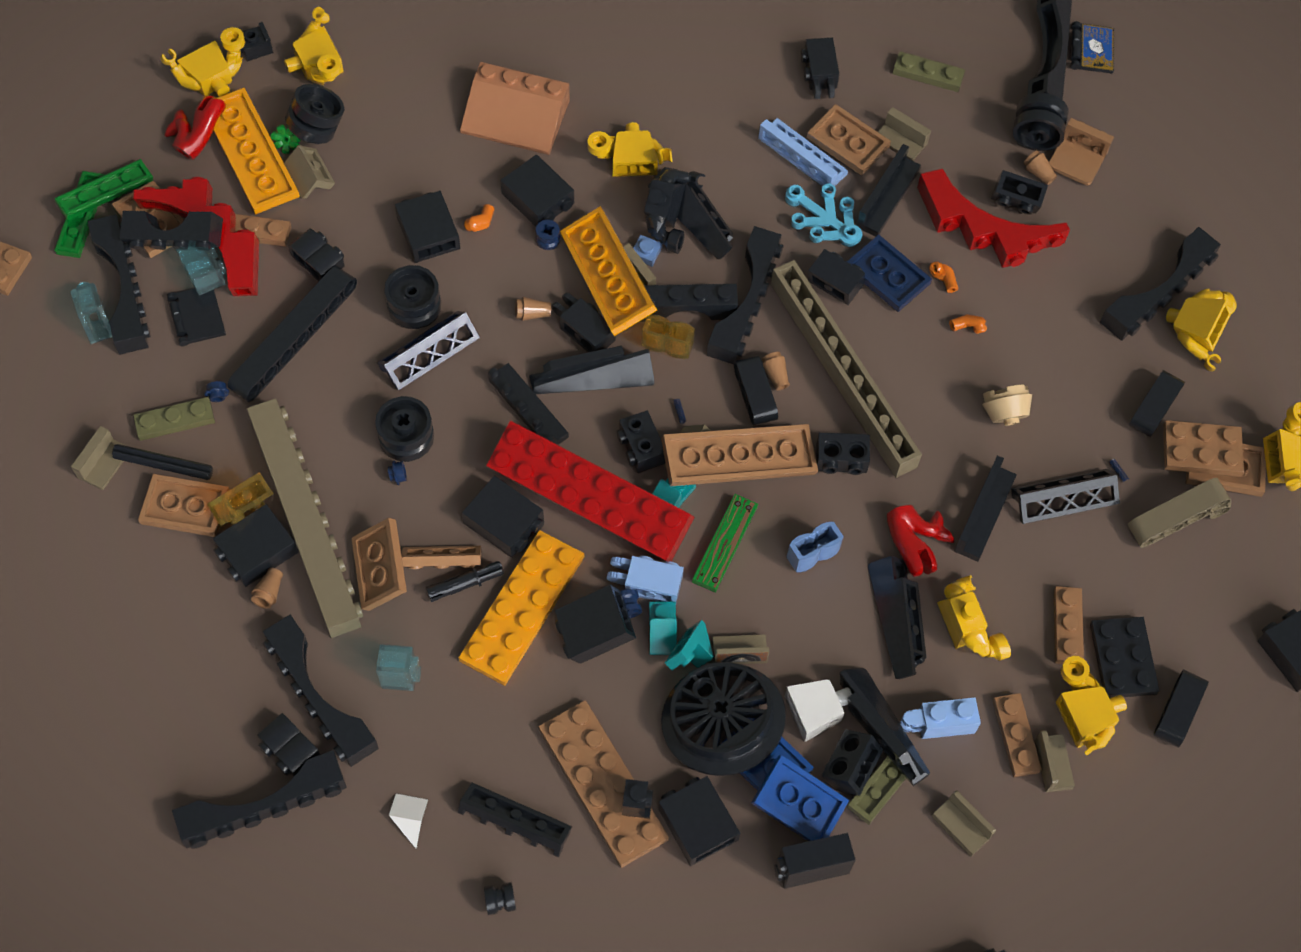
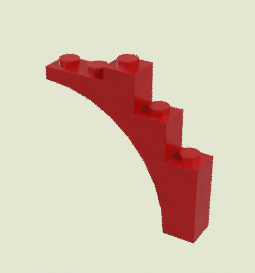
[917,168,1070,268]
[133,177,259,296]

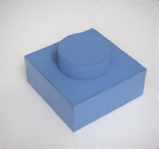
[634,235,662,267]

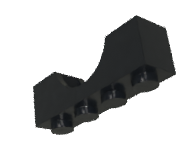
[120,211,223,250]
[639,284,738,322]

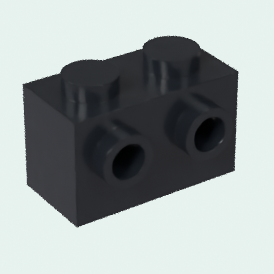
[991,170,1048,215]
[808,249,865,305]
[617,410,666,473]

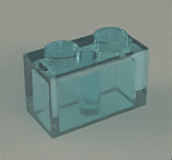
[176,247,227,296]
[376,644,421,691]

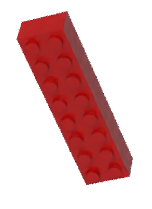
[486,420,695,562]

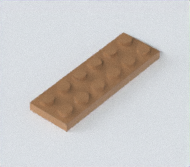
[661,424,818,486]
[539,700,669,868]

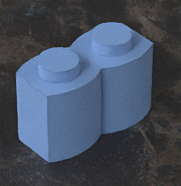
[787,522,844,572]

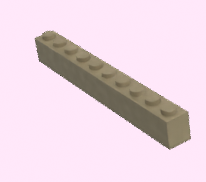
[771,260,922,478]
[247,398,363,638]

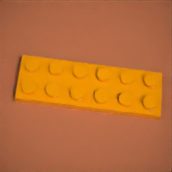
[213,88,300,215]
[560,206,657,336]
[458,530,585,686]

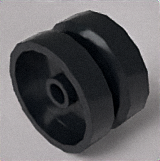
[285,84,345,144]
[1013,93,1069,151]
[384,265,441,329]
[375,396,434,462]

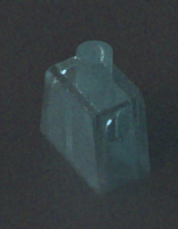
[71,282,112,344]

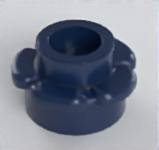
[204,381,229,402]
[388,460,407,485]

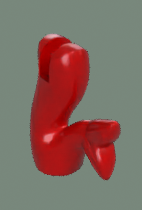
[165,95,226,160]
[887,505,954,577]

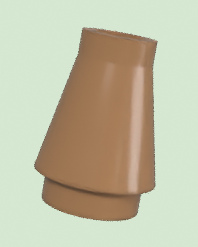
[1023,150,1058,185]
[515,297,551,321]
[762,352,790,391]
[251,568,283,609]

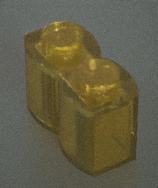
[642,315,695,359]

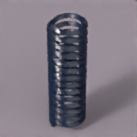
[673,399,686,424]
[1109,459,1129,482]

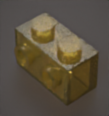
[207,472,273,526]

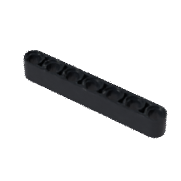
[228,266,357,402]

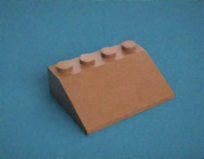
[460,62,570,155]

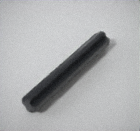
[112,444,213,480]

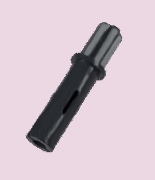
[426,561,504,603]

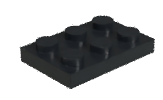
[1090,617,1159,698]

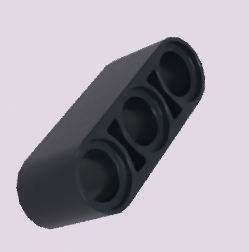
[734,356,778,425]
[1129,370,1185,437]
[1153,669,1209,748]

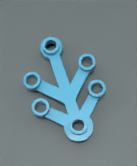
[785,183,862,247]

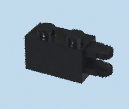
[801,37,840,99]
[551,292,616,352]

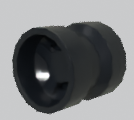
[484,882,516,915]

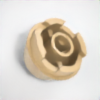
[982,385,1032,426]

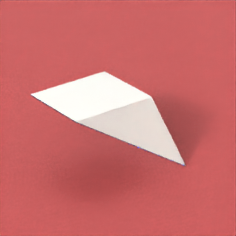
[389,794,428,848]

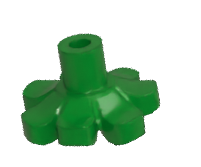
[271,124,301,154]

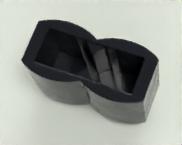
[288,228,345,281]
[257,713,321,776]

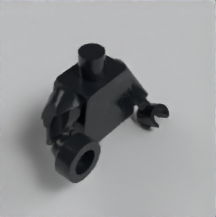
[644,169,705,254]

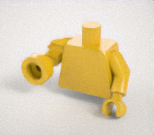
[284,7,344,85]
[161,27,245,97]
[587,122,673,177]
[1166,288,1237,371]
[1263,402,1301,491]
[937,575,1011,661]
[1056,656,1127,755]

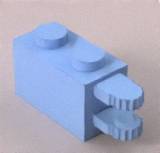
[606,556,684,603]
[900,697,981,739]

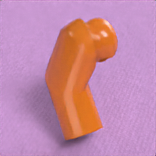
[464,204,495,232]
[929,261,959,293]
[949,314,987,334]

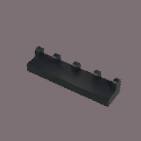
[488,363,569,445]
[458,783,572,857]

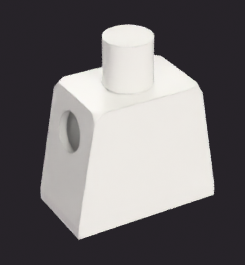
[785,679,852,742]

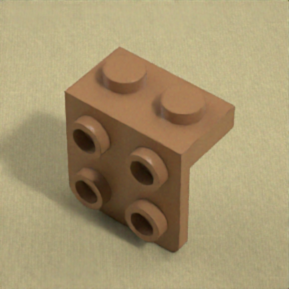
[1049,118,1114,186]

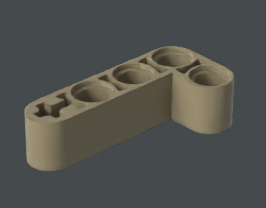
[1127,478,1231,548]

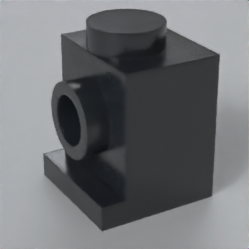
[240,22,273,62]
[622,779,653,819]

